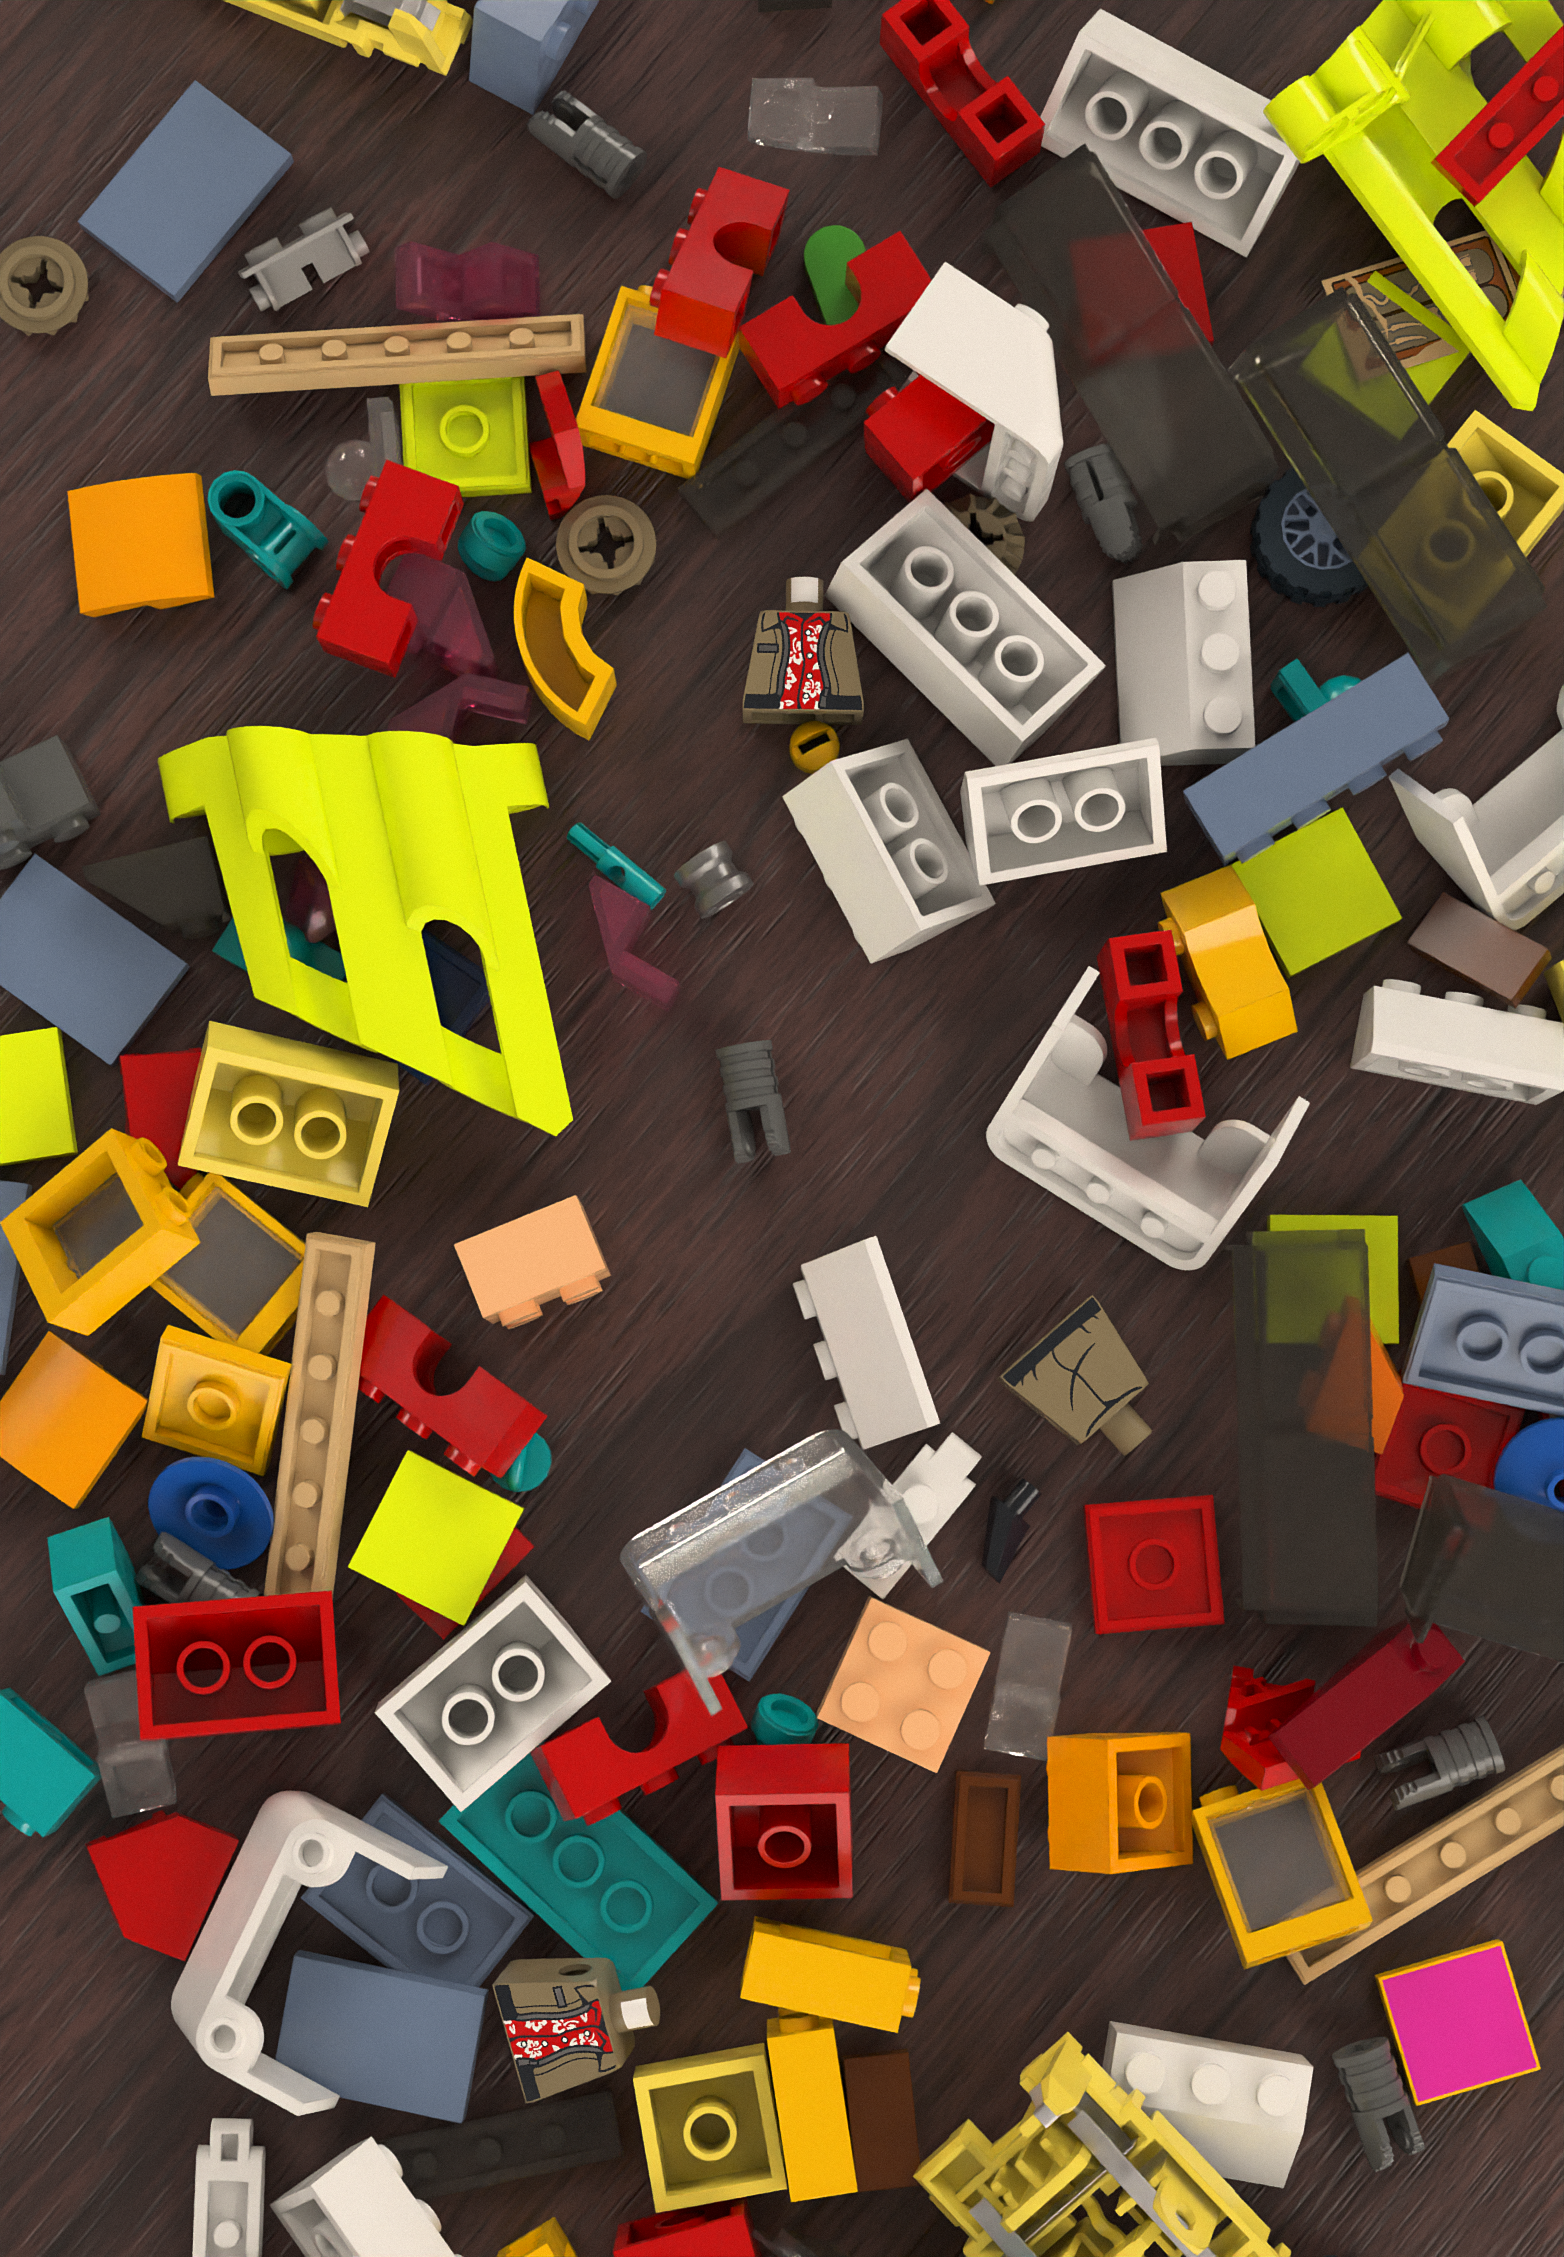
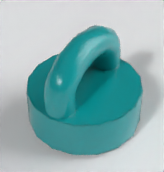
[457,511,526,582]
[490,1432,552,1492]
[750,1694,819,1745]

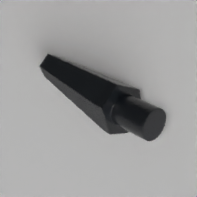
[982,1478,1042,1584]

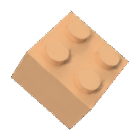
[454,1195,611,1329]
[816,1596,991,1773]

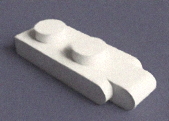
[833,1432,982,1599]
[192,2118,266,2257]

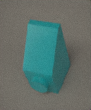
[1461,1179,1564,1290]
[47,1517,146,1676]
[0,1687,107,1837]

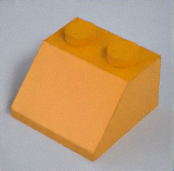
[1046,1732,1193,1874]

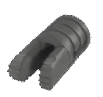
[526,90,647,199]
[1064,443,1144,565]
[715,1040,791,1164]
[135,1532,262,1604]
[1373,1715,1505,1811]
[1332,2037,1425,2172]

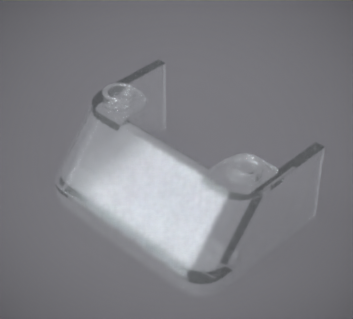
[620,1429,943,1716]

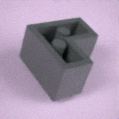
[0,735,101,870]

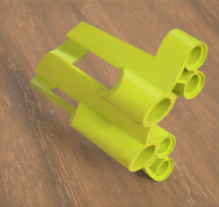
[1263,0,1564,411]
[158,726,573,1136]

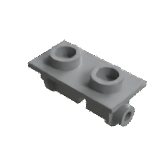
[238,207,370,312]

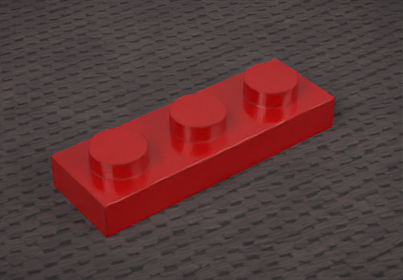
[1431,25,1564,207]

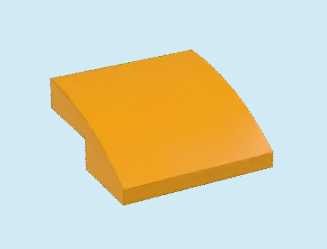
[67,473,214,618]
[0,1331,149,1509]

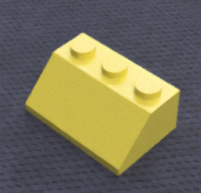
[1358,410,1564,652]
[178,1021,399,1207]

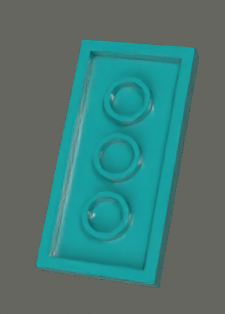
[439,1739,719,1991]

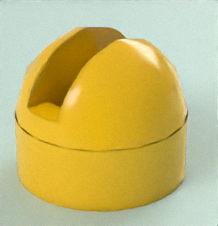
[789,721,840,774]

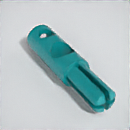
[567,822,666,911]

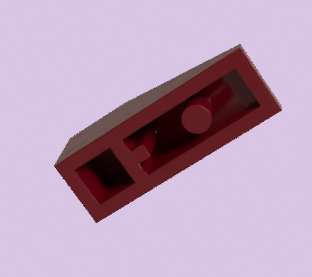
[1268,1609,1465,1790]

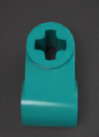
[208,470,329,589]

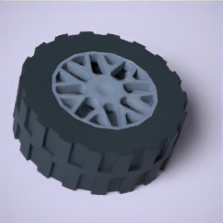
[1250,459,1392,607]

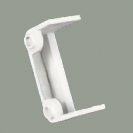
[885,262,1063,522]
[1389,684,1564,930]
[986,966,1310,1270]
[171,1790,448,2116]

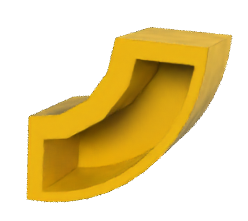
[514,558,617,741]
[1158,865,1298,1060]

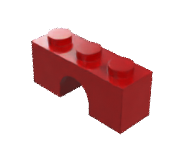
[879,0,1046,188]
[649,167,790,358]
[739,231,932,409]
[312,459,464,678]
[1097,929,1206,1141]
[358,1294,547,1479]
[530,1657,748,1826]

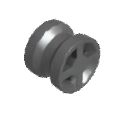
[674,841,754,919]

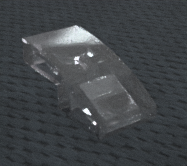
[747,77,883,155]
[984,1612,1072,1761]
[84,1670,178,1818]

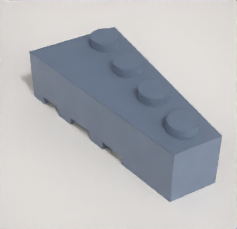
[469,0,599,115]
[1183,653,1449,866]

